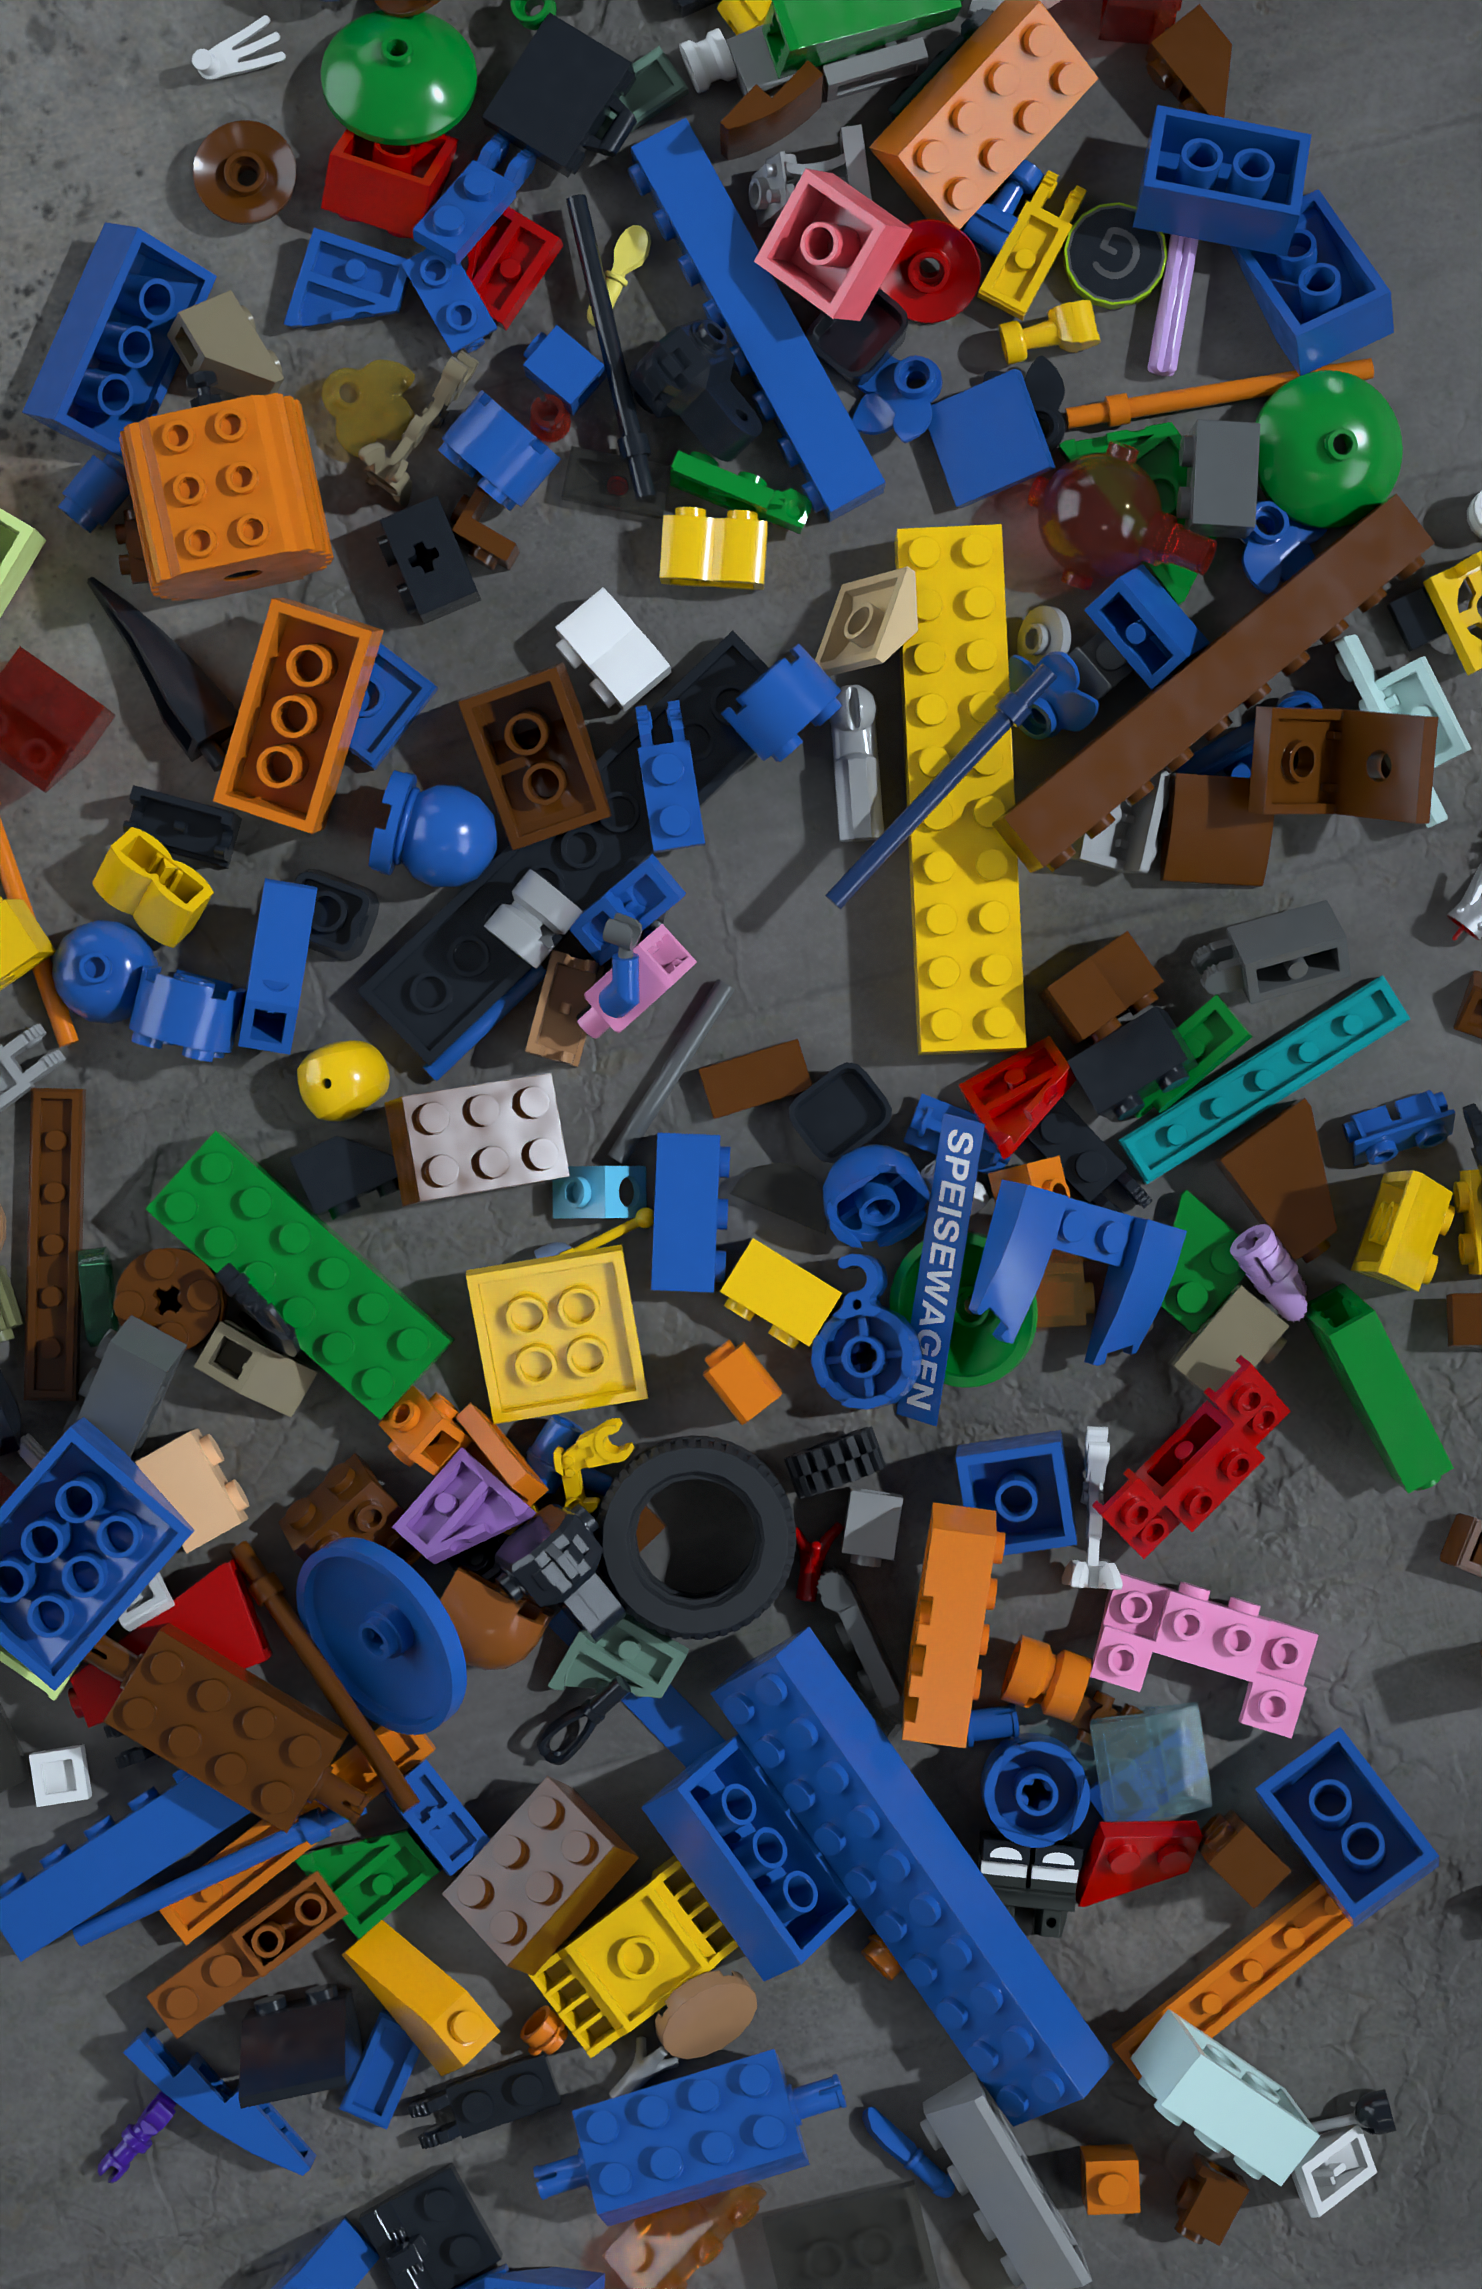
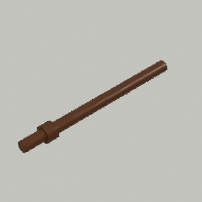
[230,1540,421,1814]

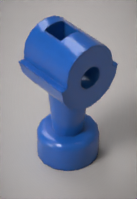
[963,159,1044,259]

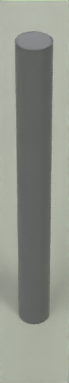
[607,979,735,1165]

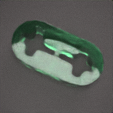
[78,1246,119,1348]

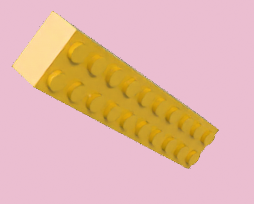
[894,524,1026,1055]

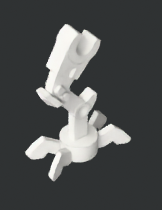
[1062,1426,1123,1590]

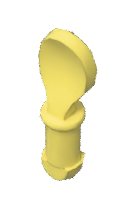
[587,225,651,327]

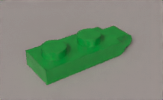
[1134,995,1253,1119]

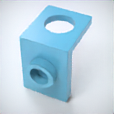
[553,1166,647,1219]

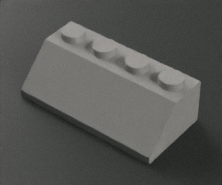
[920,2071,1092,2289]

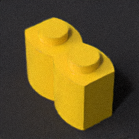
[659,507,768,590]
[92,827,214,948]

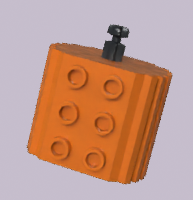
[119,370,334,601]

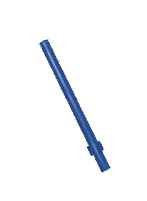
[72,1807,367,1946]

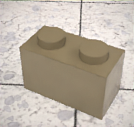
[1168,1285,1289,1399]

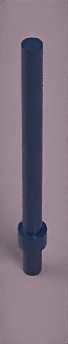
[825,664,1057,910]

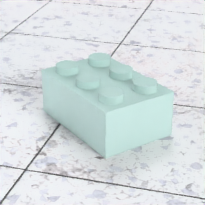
[1130,2009,1320,2186]

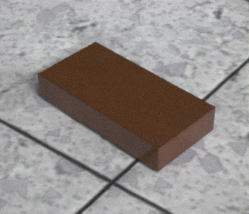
[698,1039,812,1120]

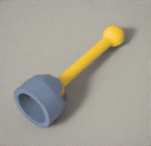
[534,1207,654,1258]

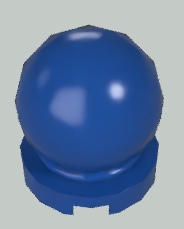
[369,770,497,887]

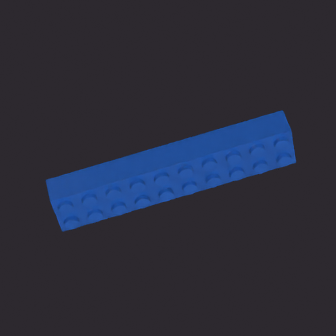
[710,1627,1114,2127]

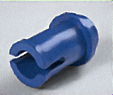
[966,1703,1020,1748]

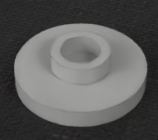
[1017,606,1071,666]

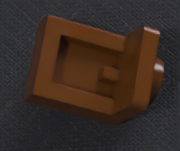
[450,486,520,571]

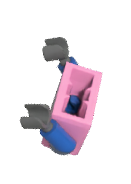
[576,910,697,1039]

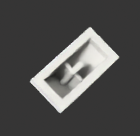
[1291,2123,1377,2218]

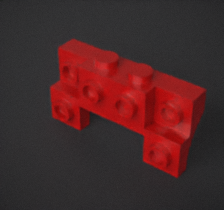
[1091,1355,1291,1559]

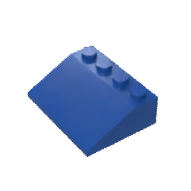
[0,1417,195,1691]

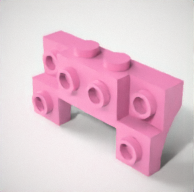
[1090,1572,1319,1739]

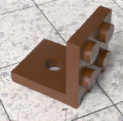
[1248,706,1438,824]

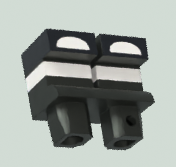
[978,1830,1084,1938]

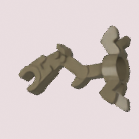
[358,350,479,508]

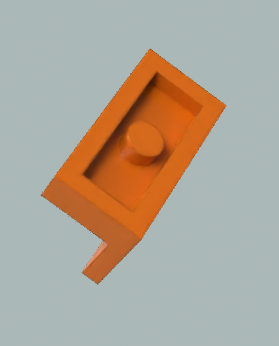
[456,1403,549,1507]

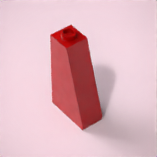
[68,1559,273,1728]

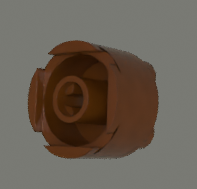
[113,1248,228,1350]

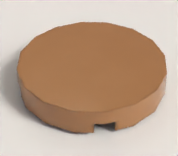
[655,1970,757,2059]

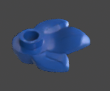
[852,355,943,443]
[1241,501,1327,595]
[1008,651,1099,740]

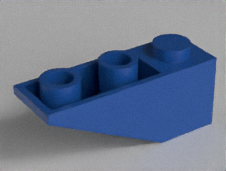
[238,878,317,1055]

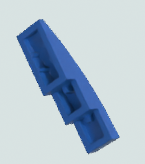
[123,2027,317,2176]

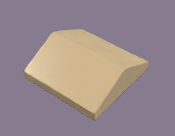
[815,566,918,676]

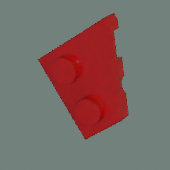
[466,206,564,331]
[959,1036,1076,1160]

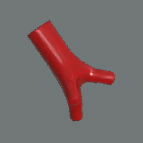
[795,1522,844,1602]

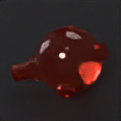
[1027,440,1217,590]

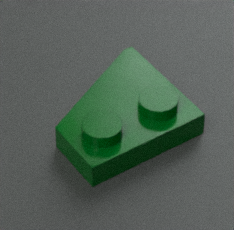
[1161,1190,1246,1334]
[295,1828,442,1939]

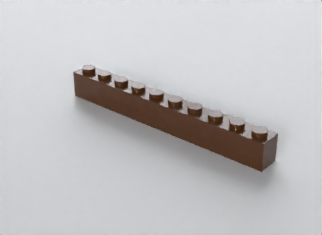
[992,494,1435,873]

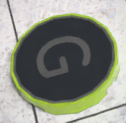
[1063,202,1167,310]

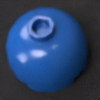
[52,920,158,1024]
[823,1145,930,1248]

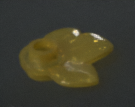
[321,360,415,458]

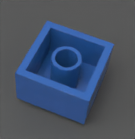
[955,1430,1077,1556]

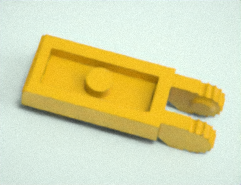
[977,170,1087,321]

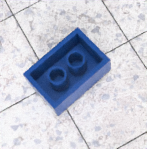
[1133,105,1312,257]
[1255,1727,1439,1928]

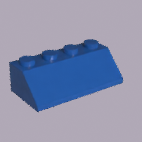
[22,222,217,461]

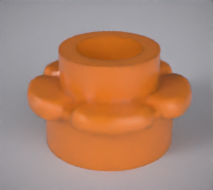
[861,1934,905,1981]
[520,2005,568,2056]

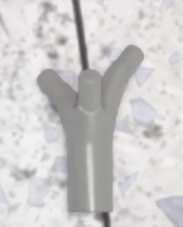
[609,2036,679,2098]

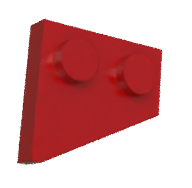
[1075,1821,1203,1907]

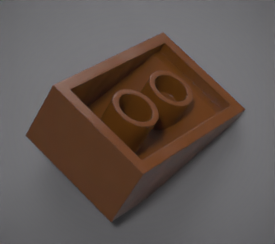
[458,662,611,850]

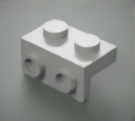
[1070,770,1170,874]

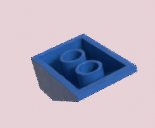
[1230,189,1394,376]

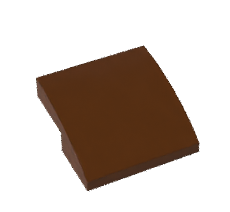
[720,60,823,161]
[1160,773,1274,887]

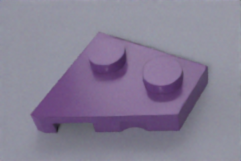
[392,1447,536,1564]

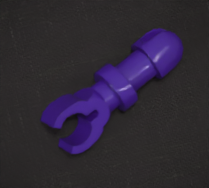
[97,2091,177,2184]

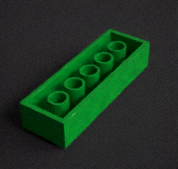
[145,1130,456,1420]

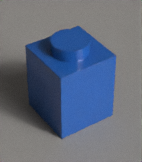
[523,325,606,416]

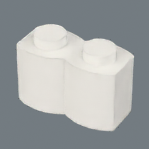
[555,587,672,712]

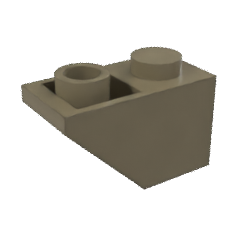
[167,290,284,397]
[194,1320,319,1417]

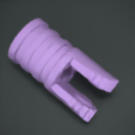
[1230,1224,1307,1323]

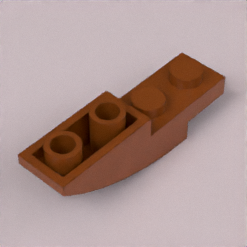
[146,1870,349,2039]

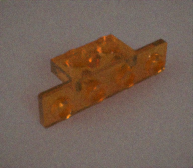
[602,2182,767,2289]

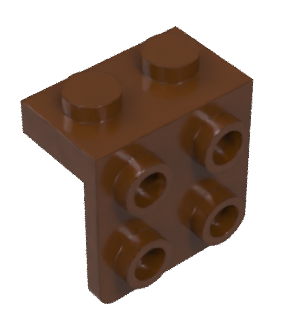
[278,1452,422,1566]

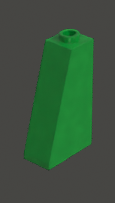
[762,0,965,79]
[1304,1283,1454,1494]

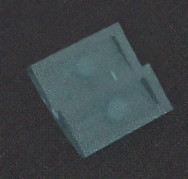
[1090,1702,1213,1822]

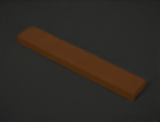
[24,1088,86,1401]

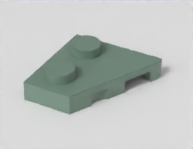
[548,1613,689,1698]

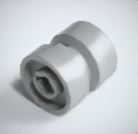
[484,869,583,969]

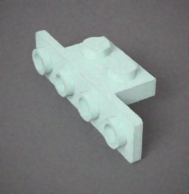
[1335,634,1471,828]

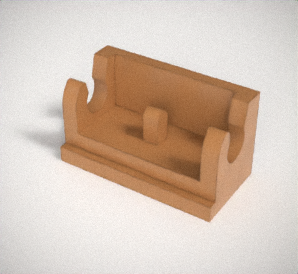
[525,950,605,1067]

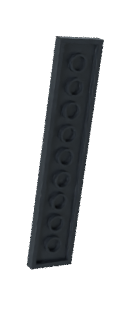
[357,630,769,1066]

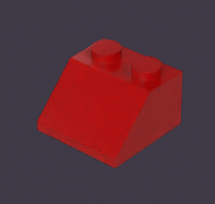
[321,129,459,239]

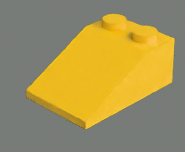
[1351,1170,1455,1292]

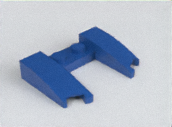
[969,1179,1187,1366]

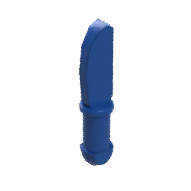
[862,2107,955,2198]

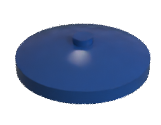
[296,1537,467,1735]

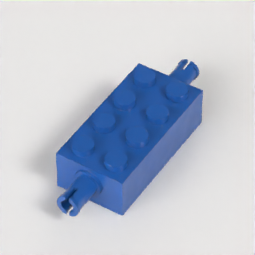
[533,2049,847,2227]

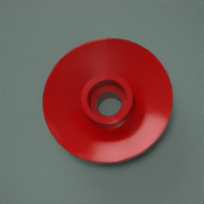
[879,219,981,323]

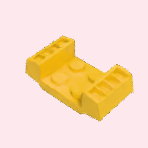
[528,1855,739,2058]

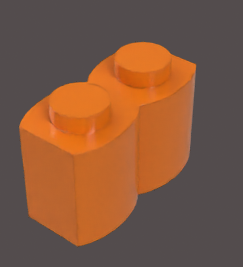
[703,1339,783,1425]

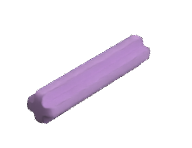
[1148,234,1199,376]

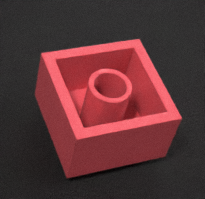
[754,169,913,321]

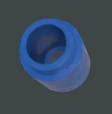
[58,454,130,534]

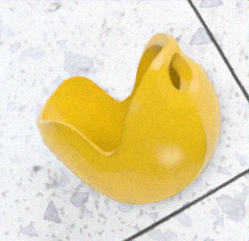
[297,1040,390,1122]

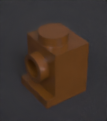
[1174,2152,1249,2246]

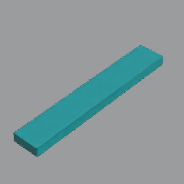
[1118,975,1411,1185]

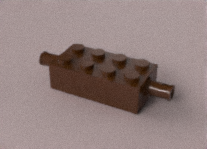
[82,1623,372,1833]

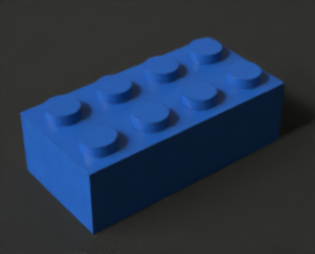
[641,1734,860,1981]

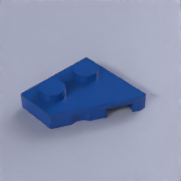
[284,227,410,329]

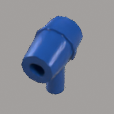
[526,1415,612,1496]

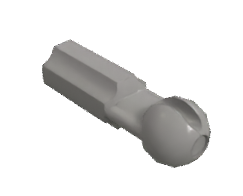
[829,685,884,842]

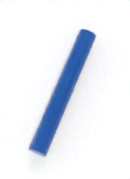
[423,965,546,1081]

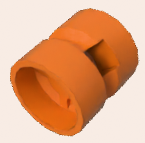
[1000,1634,1092,1723]

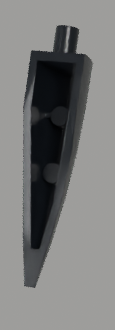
[87,577,238,772]

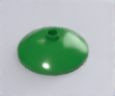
[321,10,477,146]
[1256,370,1403,529]
[890,1231,1038,1388]

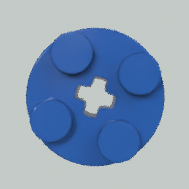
[438,390,561,511]
[721,643,842,762]
[129,965,246,1062]
[980,1733,1090,1848]

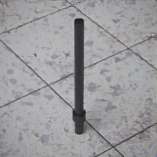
[566,194,656,501]

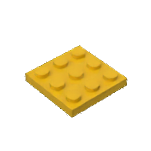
[466,1244,648,1424]

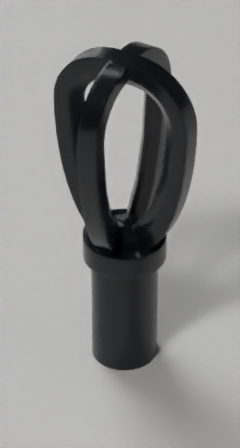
[537,1676,631,1765]

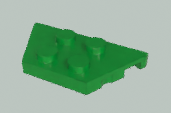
[1058,422,1216,606]

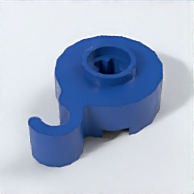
[811,1254,922,1410]

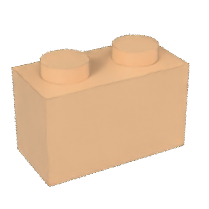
[135,1428,250,1554]

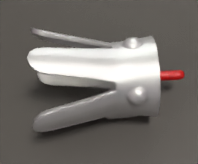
[1447,863,1482,941]

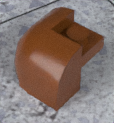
[440,1565,555,1671]

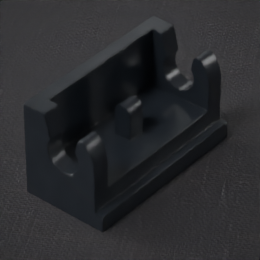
[123,785,242,868]

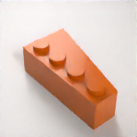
[902,1502,1005,1748]

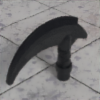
[215,1262,300,1357]

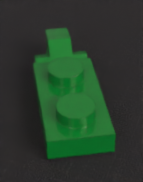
[669,450,812,534]

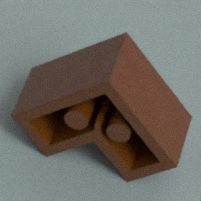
[1038,931,1164,1046]

